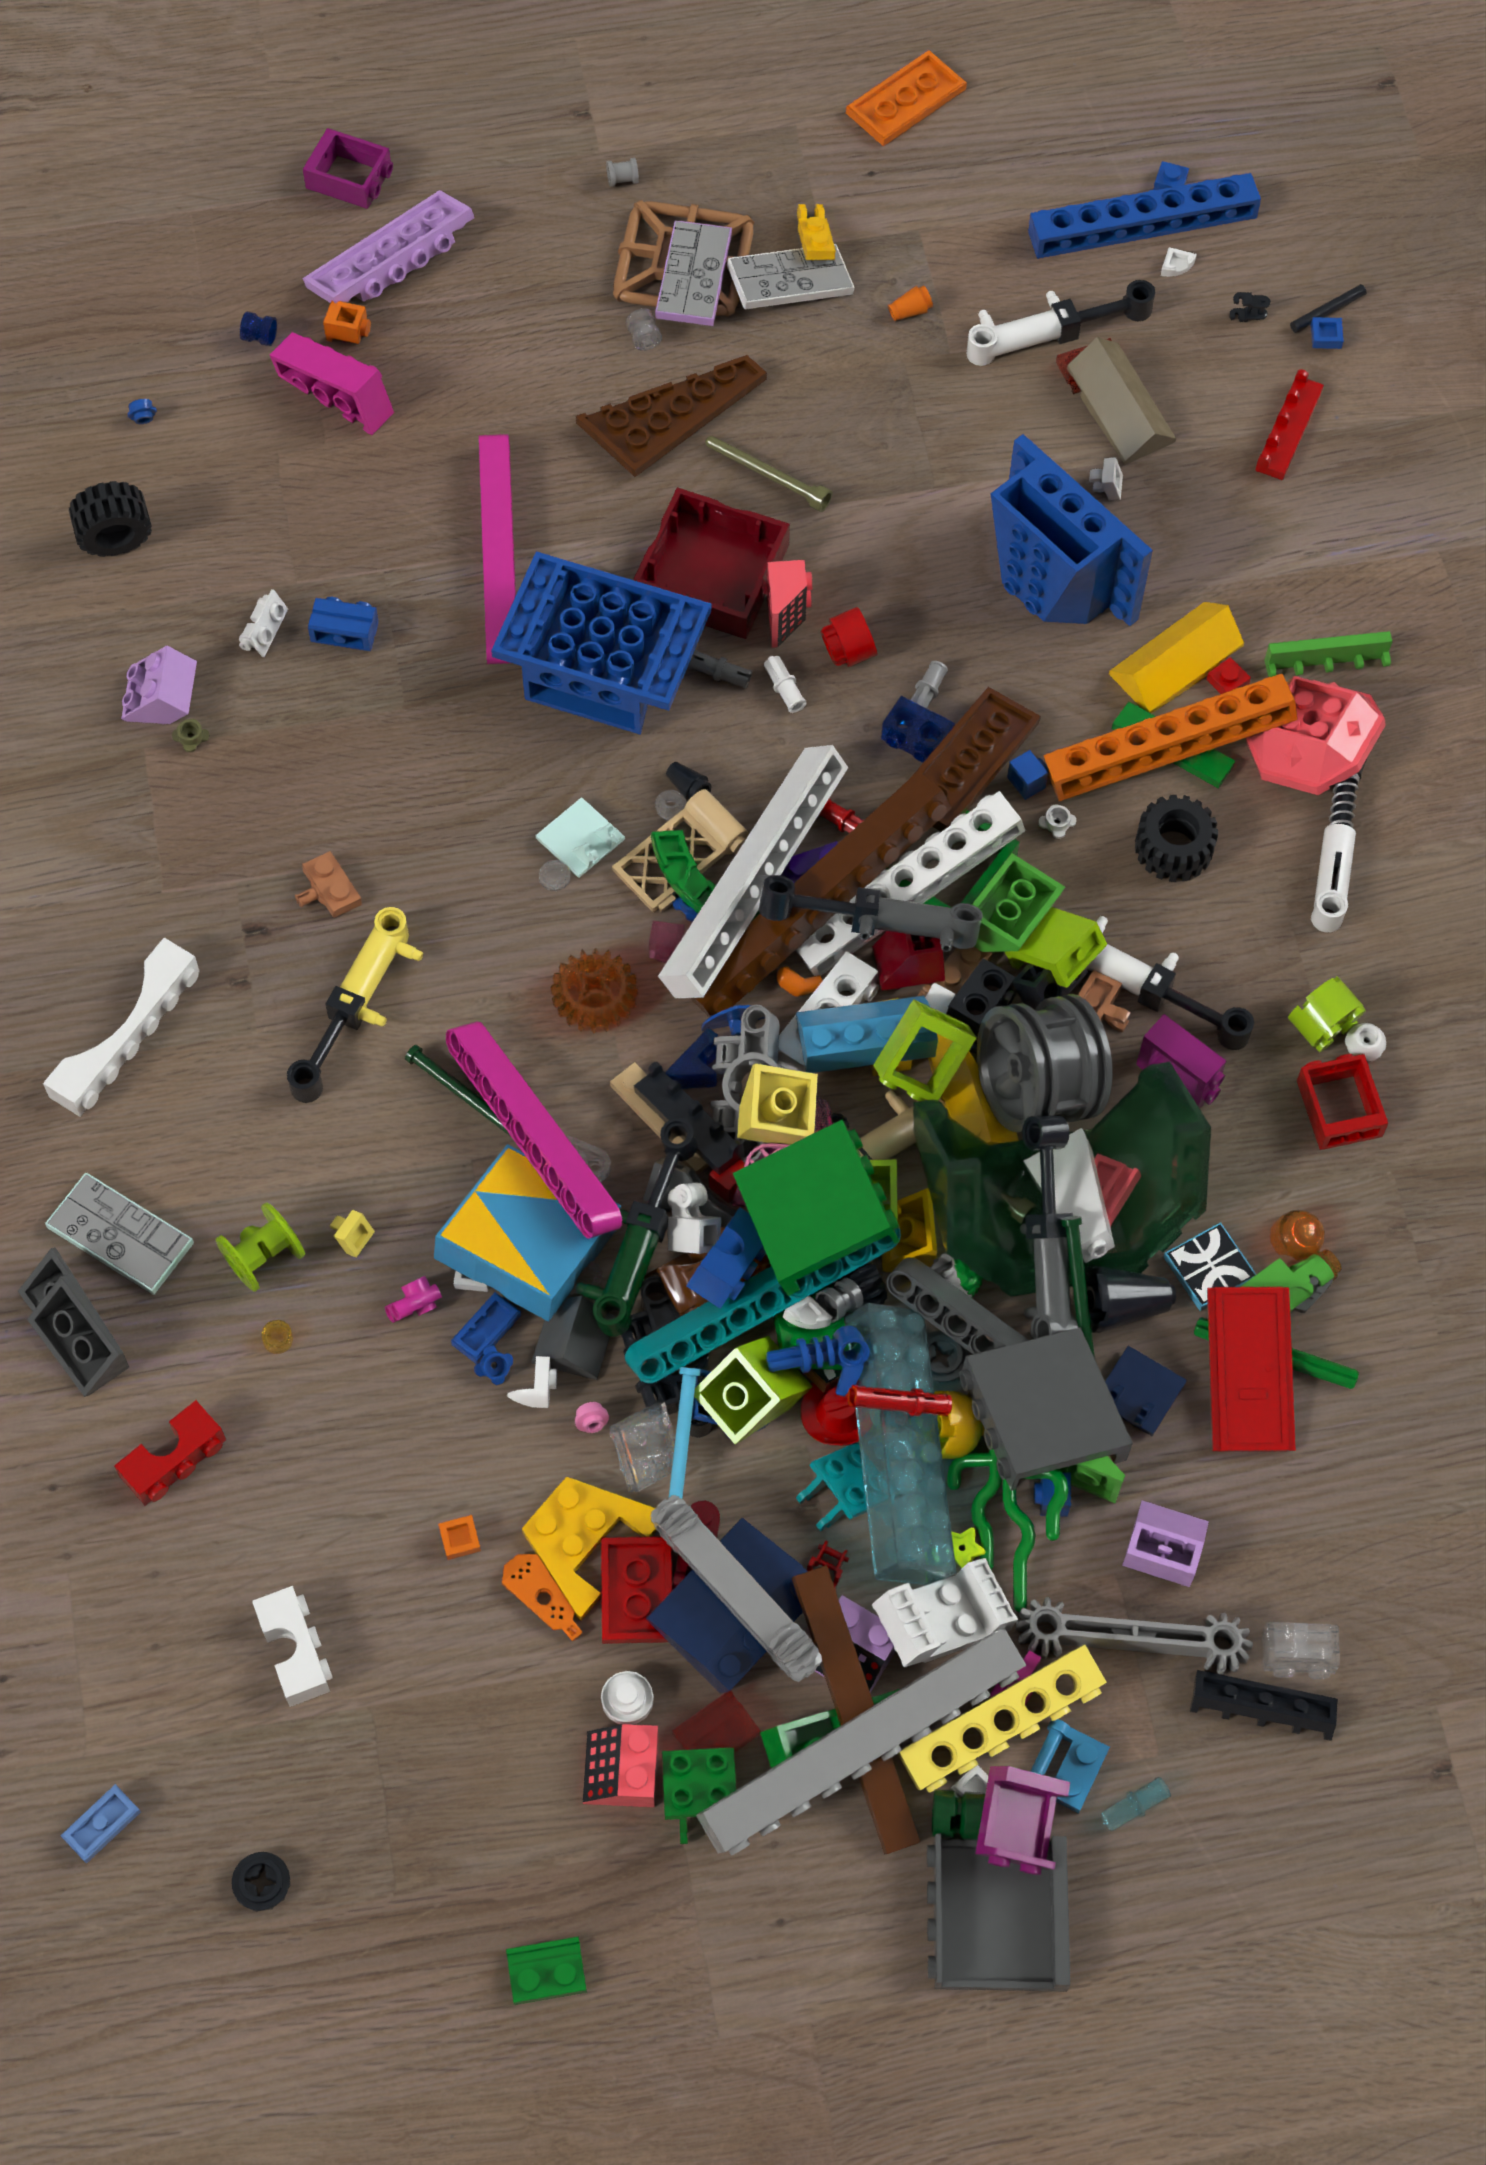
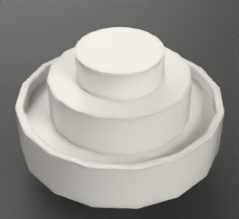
[601,1671,654,1725]

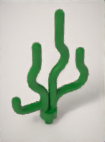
[947,1449,1069,1613]

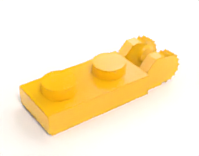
[797,204,836,260]

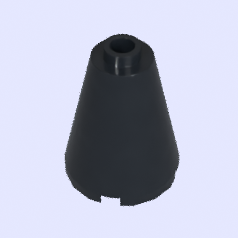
[1084,1265,1176,1333]

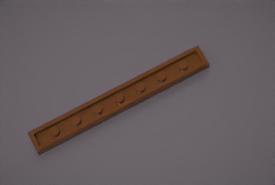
[792,1565,920,1855]

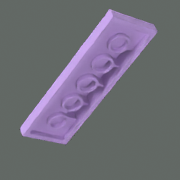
[303,190,474,303]

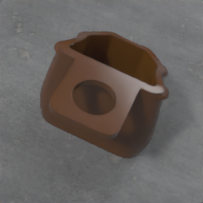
[644,1252,708,1316]

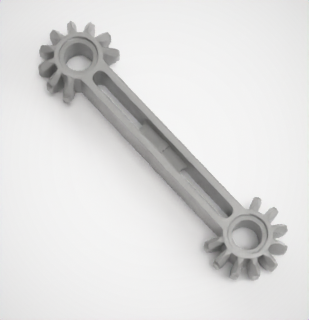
[651,1495,822,1682]
[1015,1597,1253,1674]

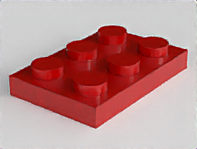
[601,1537,672,1644]

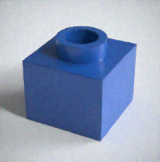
[1007,750,1048,800]
[1034,1472,1071,1517]

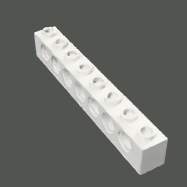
[795,791,1025,976]

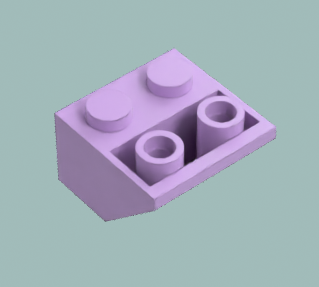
[121,646,197,724]
[1122,1500,1209,1587]

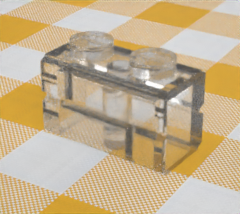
[1262,1622,1340,1679]

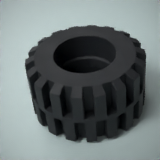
[69,481,152,557]
[1135,794,1218,882]

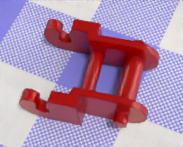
[807,1540,849,1589]

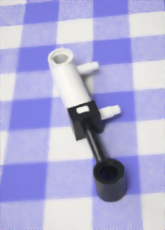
[966,280,1156,366]
[1086,916,1254,1050]

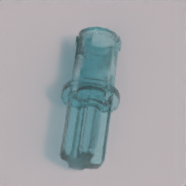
[1101,1777,1171,1831]

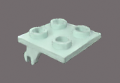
[536,797,625,878]

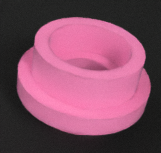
[575,1402,609,1433]

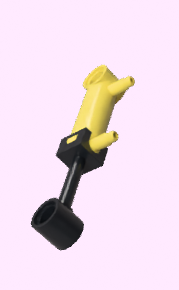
[287,907,423,1103]

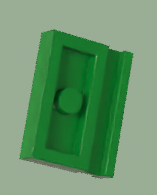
[506,1936,587,2005]

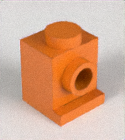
[323,300,371,344]

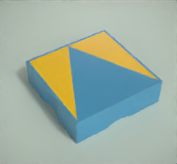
[434,1144,621,1322]

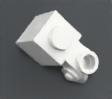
[667,1182,721,1254]

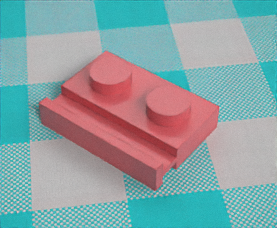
[1094,1153,1141,1227]

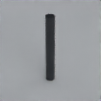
[1290,284,1366,333]

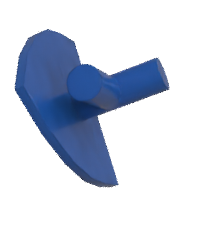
[701,1005,765,1036]

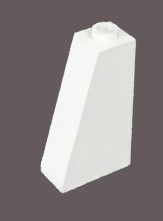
[1024,1128,1115,1263]

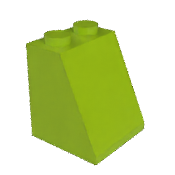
[694,1336,812,1445]

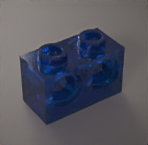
[881,696,955,763]

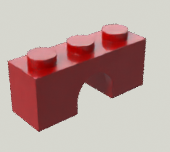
[114,1400,226,1506]

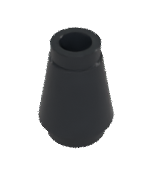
[666,762,712,801]

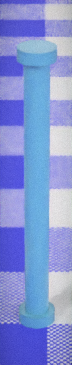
[669,1367,701,1499]

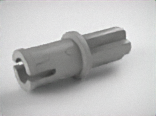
[907,660,948,717]

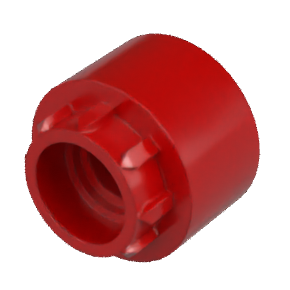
[821,607,878,667]

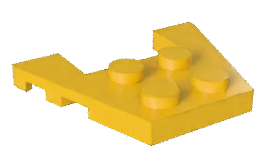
[522,1477,657,1621]

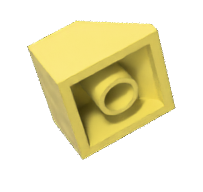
[737,1064,818,1145]

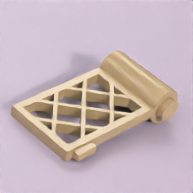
[612,789,749,913]

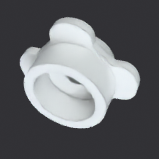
[1039,804,1076,839]

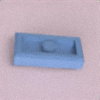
[60,1784,141,1864]

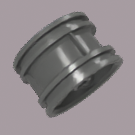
[977,994,1113,1132]

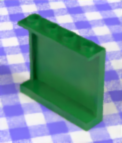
[733,1120,900,1296]

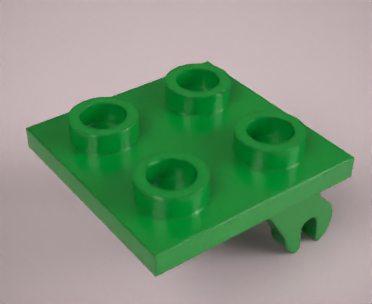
[662,1748,736,1845]

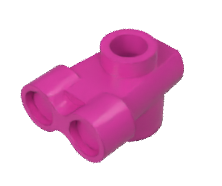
[385,1276,442,1323]

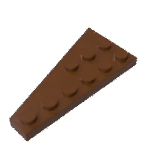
[576,355,767,477]

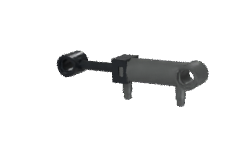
[759,875,983,952]
[1020,1116,1078,1339]

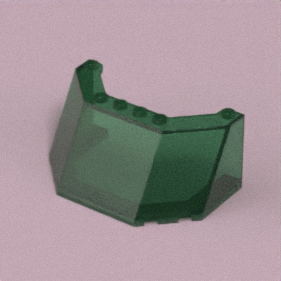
[913,1062,1211,1297]

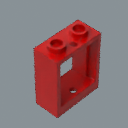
[1297,1054,1388,1150]

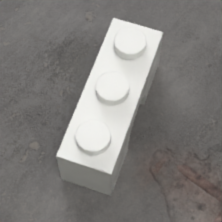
[252,1586,333,1707]

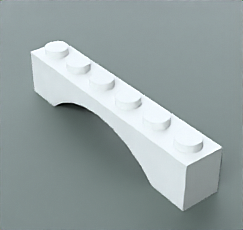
[43,938,199,1117]

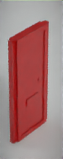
[1207,1287,1296,1452]

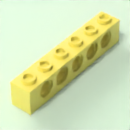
[897,1645,1107,1793]

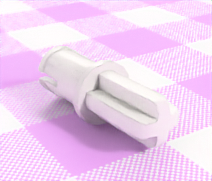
[764,656,807,713]

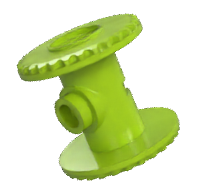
[216,1203,305,1292]

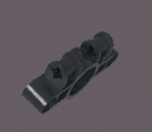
[621,1276,714,1438]

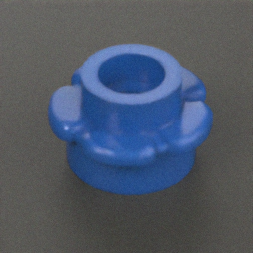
[127,399,157,424]

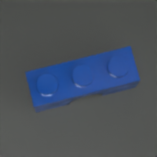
[686,1207,766,1309]

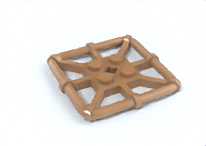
[613,200,754,317]

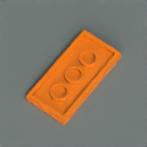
[846,50,967,147]

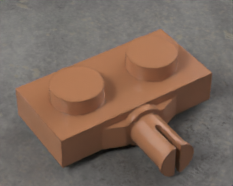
[295,851,362,918]

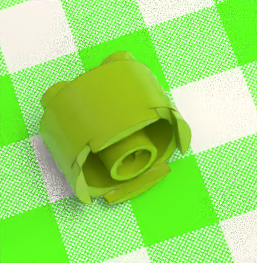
[1288,976,1366,1053]

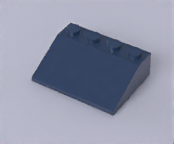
[646,1518,808,1694]

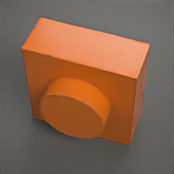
[438,1515,481,1560]

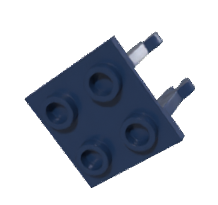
[1105,1346,1187,1436]

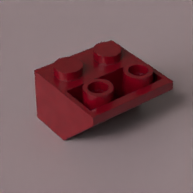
[872,931,946,991]

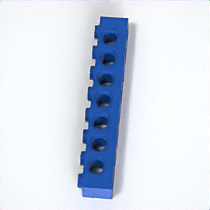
[1028,173,1261,259]

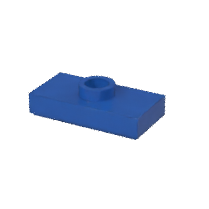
[451,1292,521,1364]

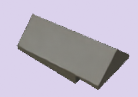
[1067,337,1176,465]

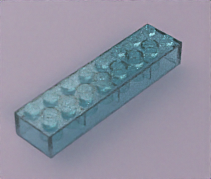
[845,1303,956,1585]

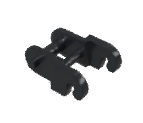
[1229,292,1271,322]

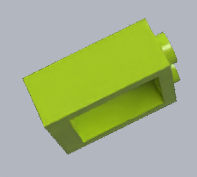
[873,999,976,1104]

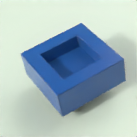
[1153,161,1189,190]
[1311,317,1344,349]

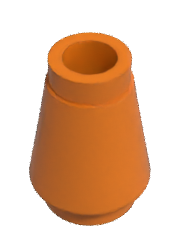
[888,285,933,321]

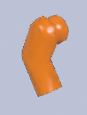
[776,967,822,997]

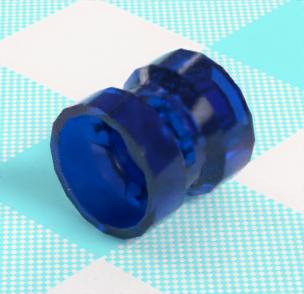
[240,311,277,346]

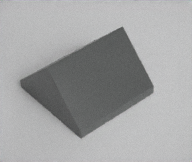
[532,1296,616,1380]

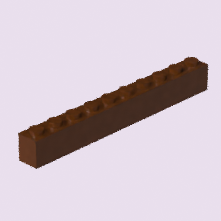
[691,771,952,1017]

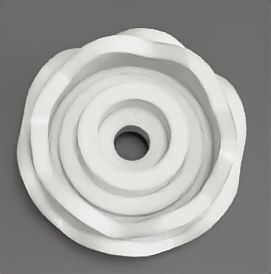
[1345,1023,1386,1061]

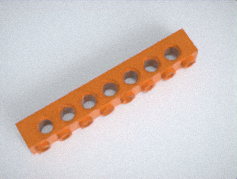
[1043,673,1298,801]

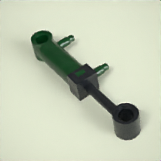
[576,1118,698,1337]

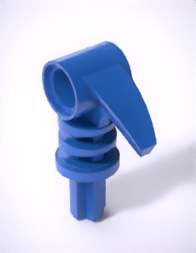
[766,1326,870,1397]

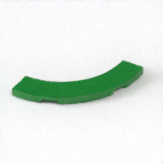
[651,830,760,922]

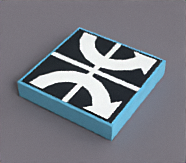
[1163,1222,1257,1311]

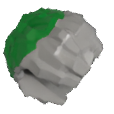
[930,1250,984,1298]

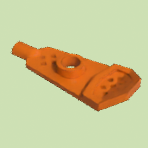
[502,1554,583,1641]

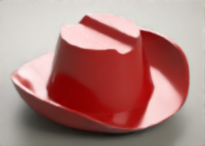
[801,1379,879,1446]

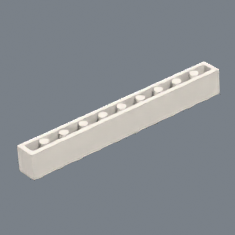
[658,745,848,998]

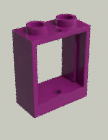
[303,128,393,209]
[1136,1014,1226,1111]

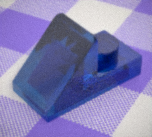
[665,1027,718,1089]

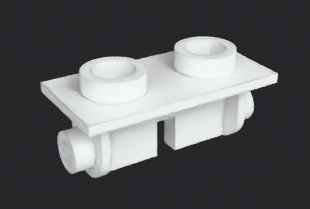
[239,589,288,657]

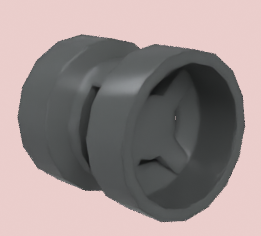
[815,1278,863,1323]

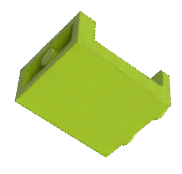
[1005,907,1107,988]

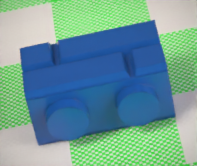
[308,597,379,651]

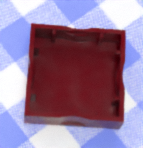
[633,487,790,639]

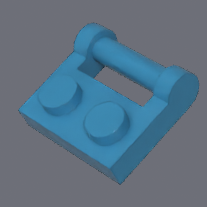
[1030,1719,1110,1813]

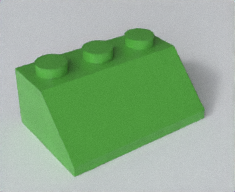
[972,853,1065,952]

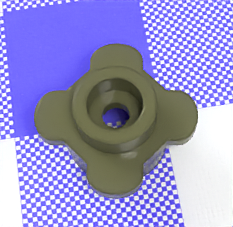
[172,719,210,752]

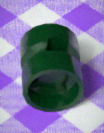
[932,1789,985,1840]

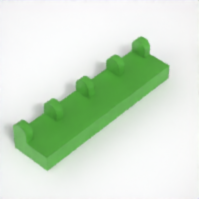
[1264,631,1392,677]

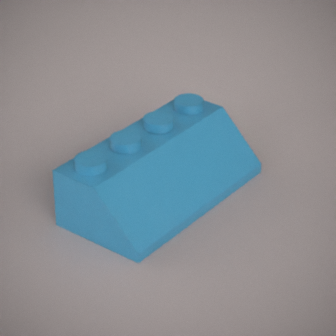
[796,996,938,1073]

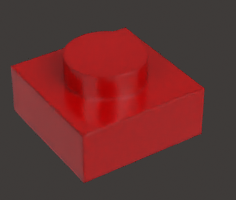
[1206,657,1251,694]

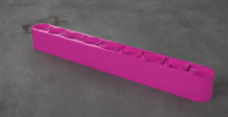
[479,434,516,665]
[445,1021,622,1239]

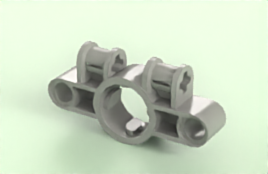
[710,1004,785,1165]

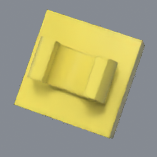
[330,1210,375,1258]

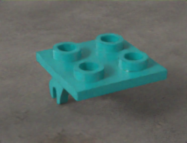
[796,1441,900,1532]

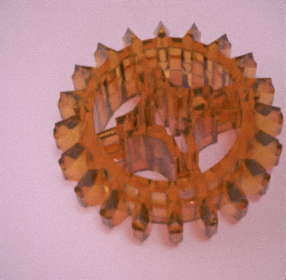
[551,948,638,1034]

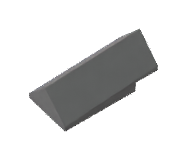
[18,1247,129,1397]

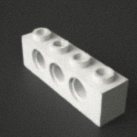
[778,951,879,1072]

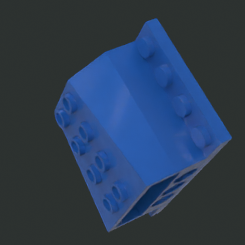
[990,434,1153,626]
[491,551,711,735]

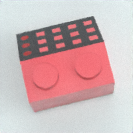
[767,560,812,648]
[583,1724,659,1807]

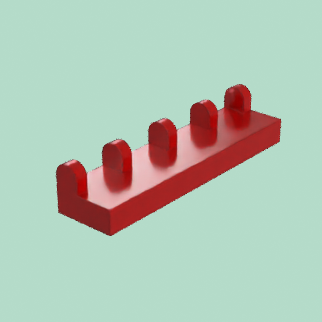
[1255,369,1324,480]

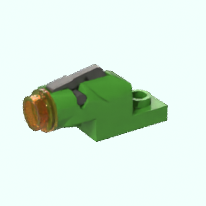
[1240,1249,1342,1313]

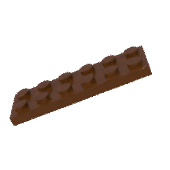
[912,687,1041,832]

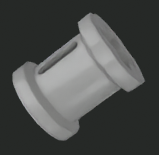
[606,157,639,187]

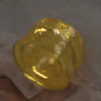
[261,1320,293,1354]

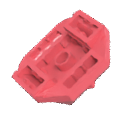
[1245,676,1386,795]

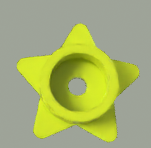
[941,1527,986,1569]

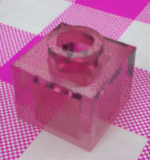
[649,921,685,963]

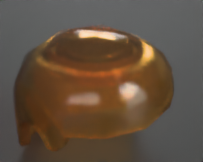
[1270,1210,1325,1261]

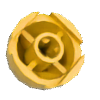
[924,1391,985,1459]

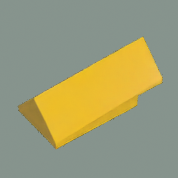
[1109,602,1244,714]

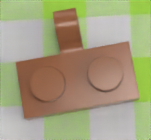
[1078,970,1130,1032]

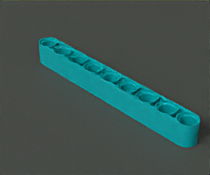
[625,1228,901,1383]

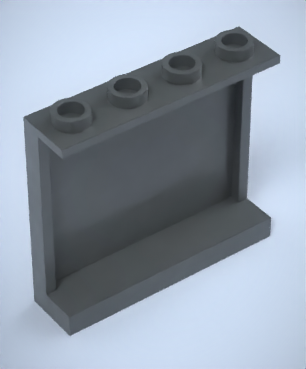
[959,1327,1133,1491]
[927,1834,1070,1992]

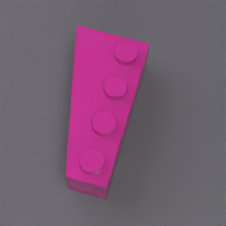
[270,332,394,436]

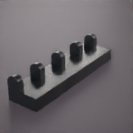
[634,1062,744,1175]
[1190,1670,1338,1741]

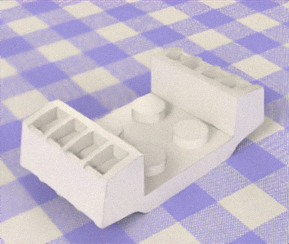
[872,1558,1018,1667]

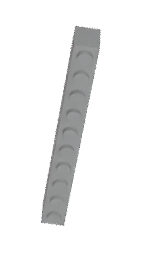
[696,1628,1026,1856]

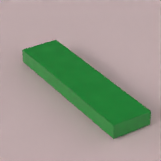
[1112,701,1235,789]

